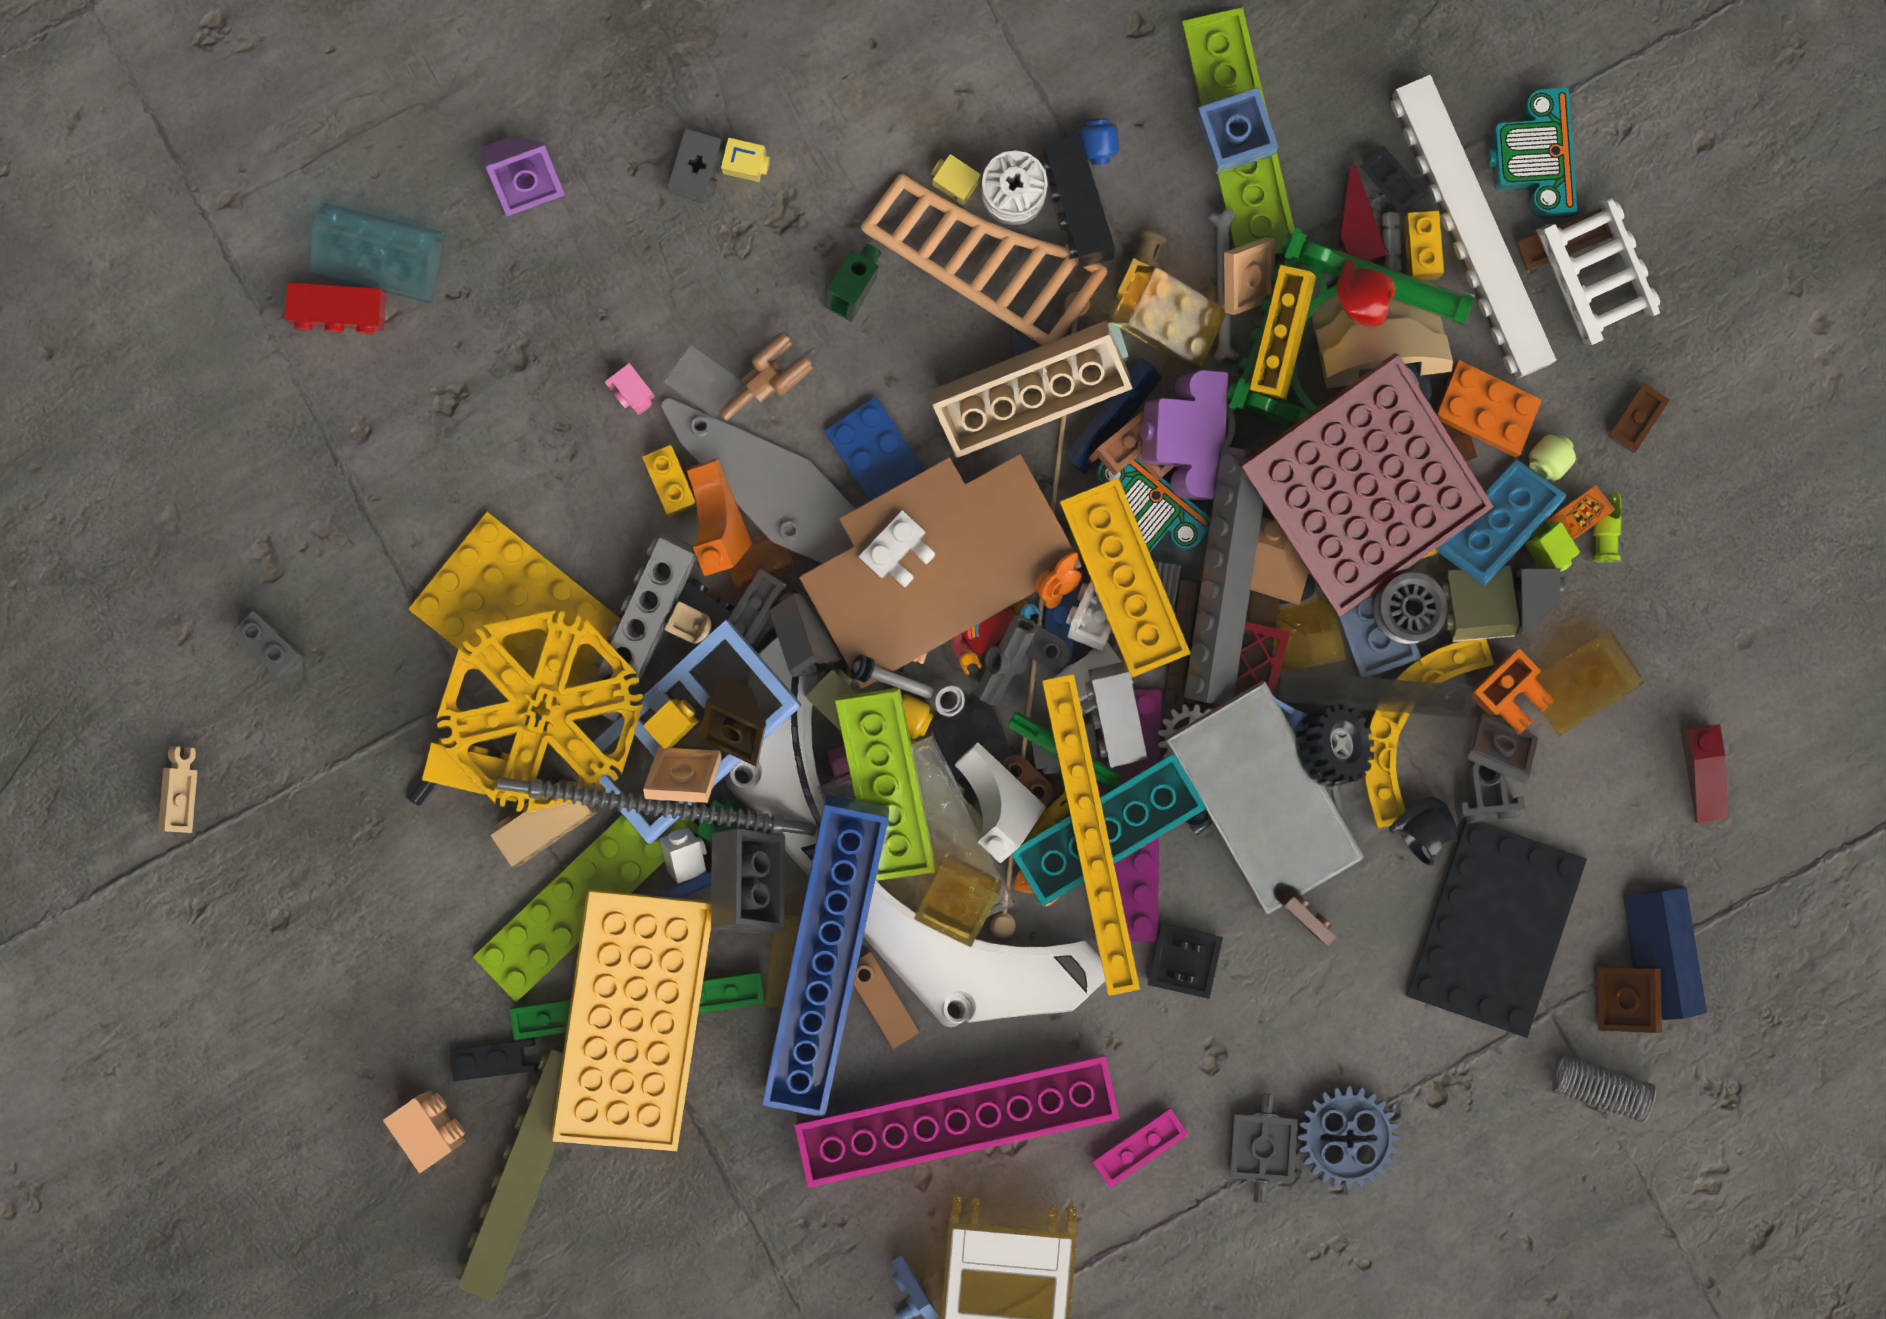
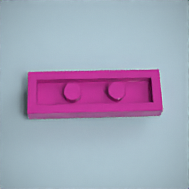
[1092,1108,1189,1189]

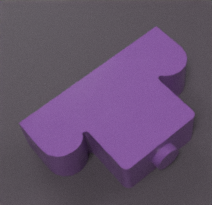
[1140,370,1228,501]

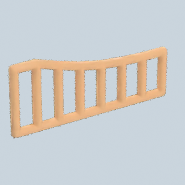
[861,174,1107,346]

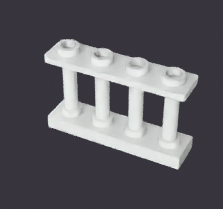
[1536,198,1660,345]

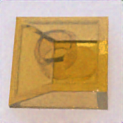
[1274,601,1346,674]

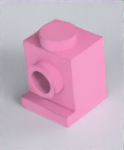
[605,363,655,415]

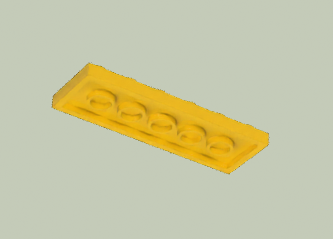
[1060,478,1191,678]

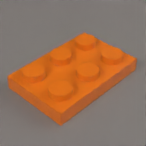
[1435,360,1542,457]

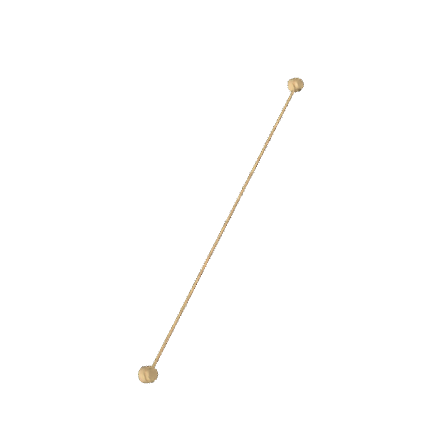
[990,292,1090,938]

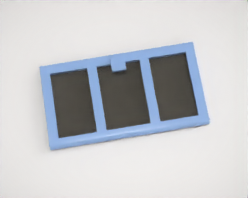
[593,620,802,844]

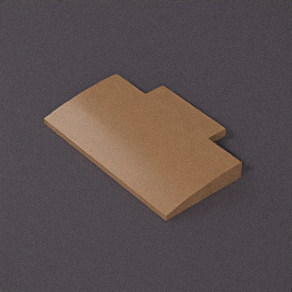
[799,454,1082,689]

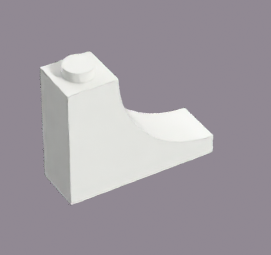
[955,742,1046,863]

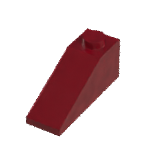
[1335,166,1387,263]
[1680,724,1728,823]

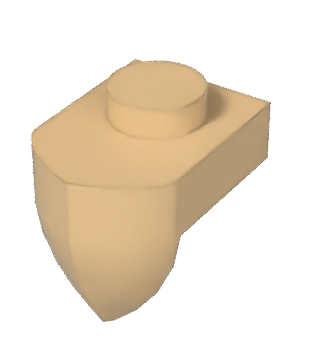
[663,600,712,644]

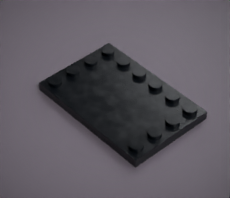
[1406,819,1587,1038]

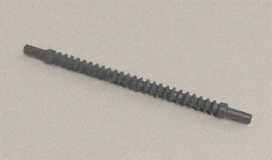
[496,776,816,836]

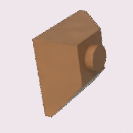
[1250,516,1309,605]

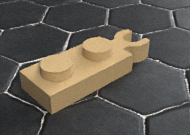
[158,746,198,833]

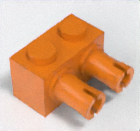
[1468,648,1555,735]

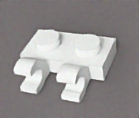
[859,510,935,588]

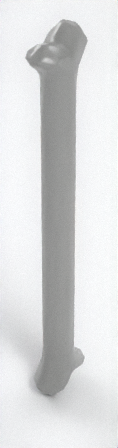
[1208,209,1239,364]

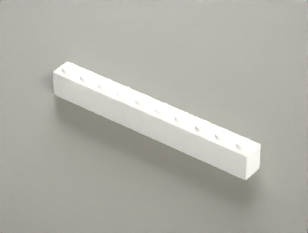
[1390,75,1556,379]

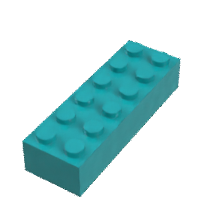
[1011,753,1207,907]

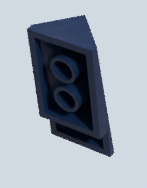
[1623,887,1707,1020]

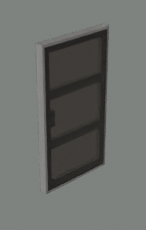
[1165,681,1364,915]

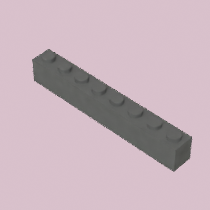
[1184,447,1263,704]

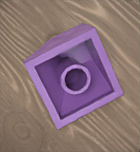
[480,137,565,216]

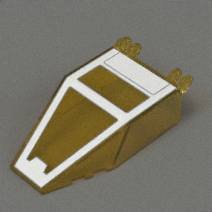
[940,1196,1077,1319]

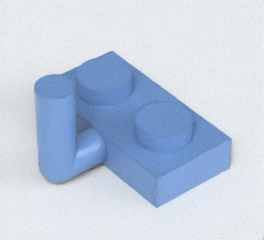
[891,1255,939,1319]

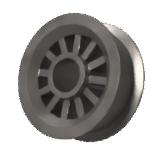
[1373,572,1448,644]

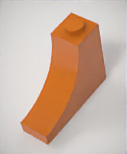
[687,458,753,576]

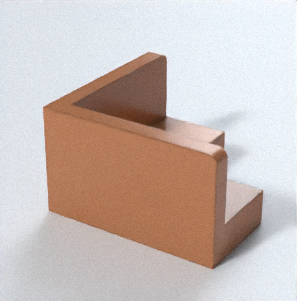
[1088,411,1176,481]

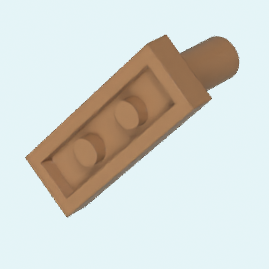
[853,951,920,1049]

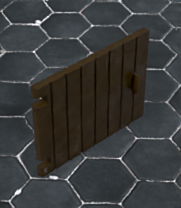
[1164,579,1279,711]

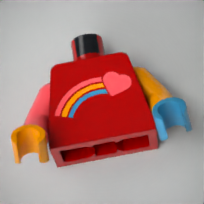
[950,599,1043,675]

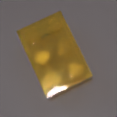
[1111,265,1227,367]

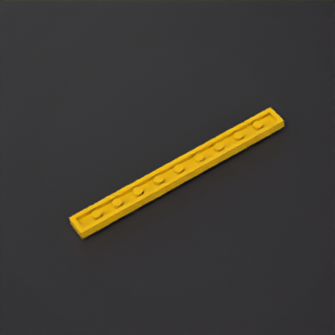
[1042,674,1140,996]

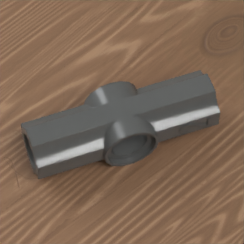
[975,615,1038,705]

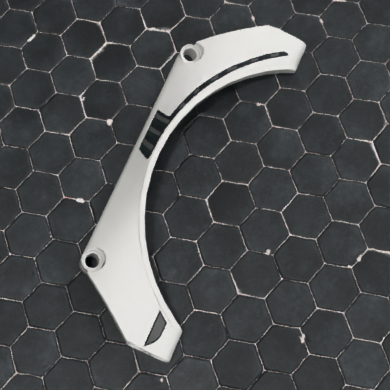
[725,637,1105,1027]

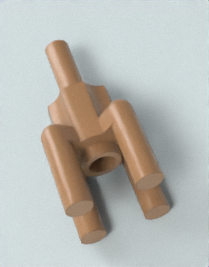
[719,332,813,421]

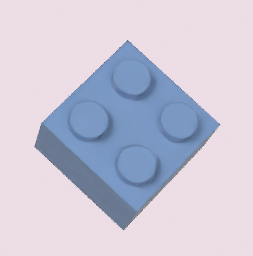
[1196,88,1278,174]

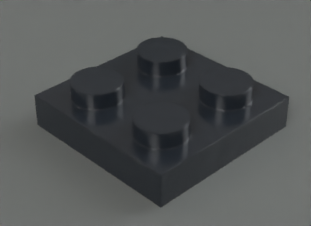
[930,700,1013,781]

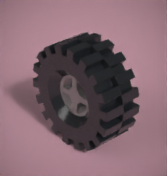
[1295,704,1375,787]

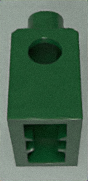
[825,244,882,322]

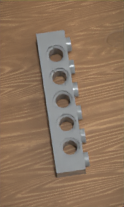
[587,533,697,722]

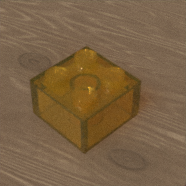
[914,853,1003,947]

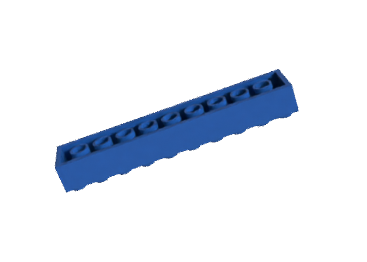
[762,794,889,1117]

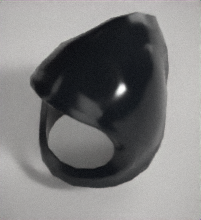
[1389,796,1458,866]

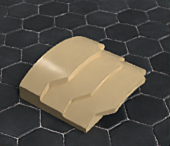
[1311,295,1453,388]

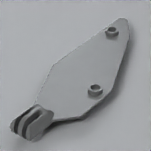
[661,398,855,564]

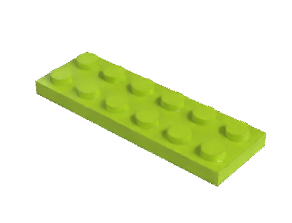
[835,687,936,881]

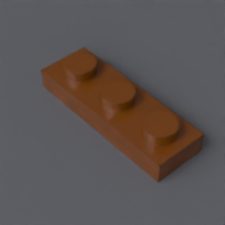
[1515,208,1613,271]

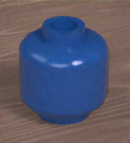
[1077,118,1120,165]

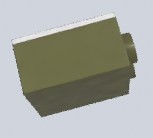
[1440,565,1520,642]

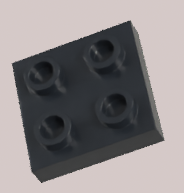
[1147,923,1223,999]

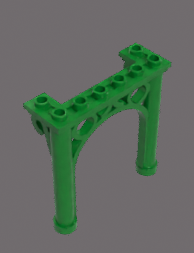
[1227,227,1475,428]

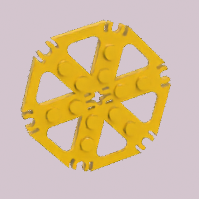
[437,610,644,813]

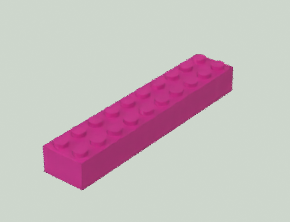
[794,1054,1120,1188]

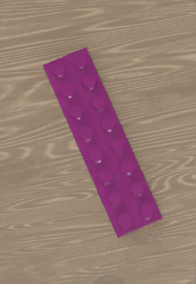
[1094,690,1162,942]

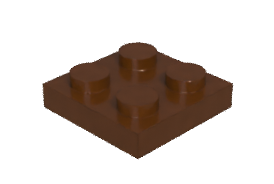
[1597,966,1662,1033]

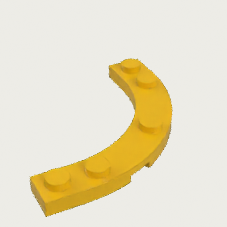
[1364,639,1494,829]

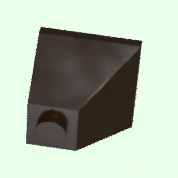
[699,675,766,767]

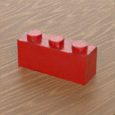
[285,283,387,335]

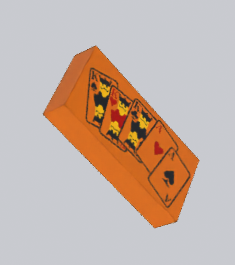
[1545,485,1615,540]

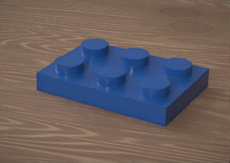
[824,397,925,501]

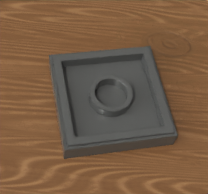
[1467,712,1538,784]

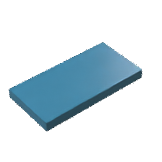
[1435,458,1566,587]

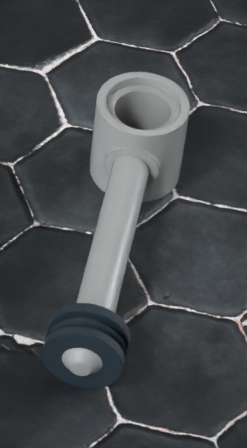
[851,654,965,716]

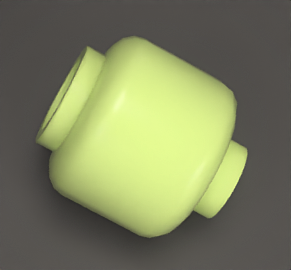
[1528,434,1576,481]

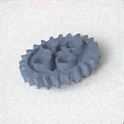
[1297,1085,1401,1190]

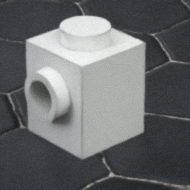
[659,828,707,884]

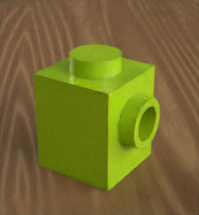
[1524,522,1580,572]

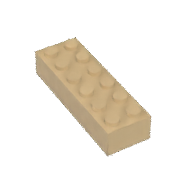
[931,320,1133,458]

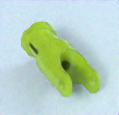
[1593,492,1621,563]

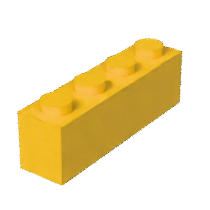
[1250,265,1316,400]

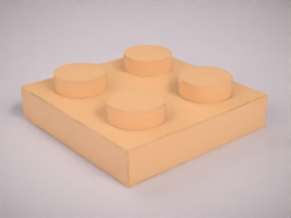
[1224,237,1275,315]
[643,747,721,803]

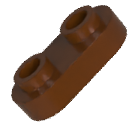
[1000,755,1053,806]

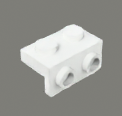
[1066,581,1112,652]

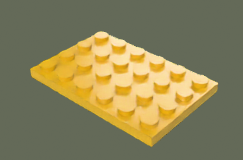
[408,512,622,717]

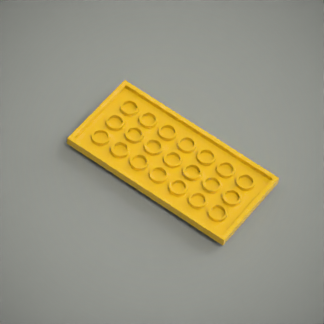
[551,889,711,1151]

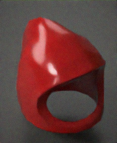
[1337,260,1395,327]

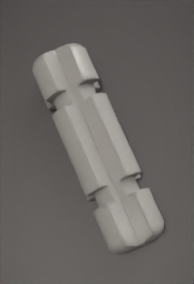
[1381,212,1402,272]

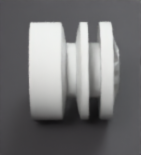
[981,150,1048,226]

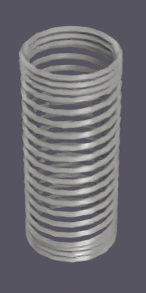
[1552,1055,1656,1123]

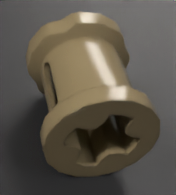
[1131,230,1167,269]

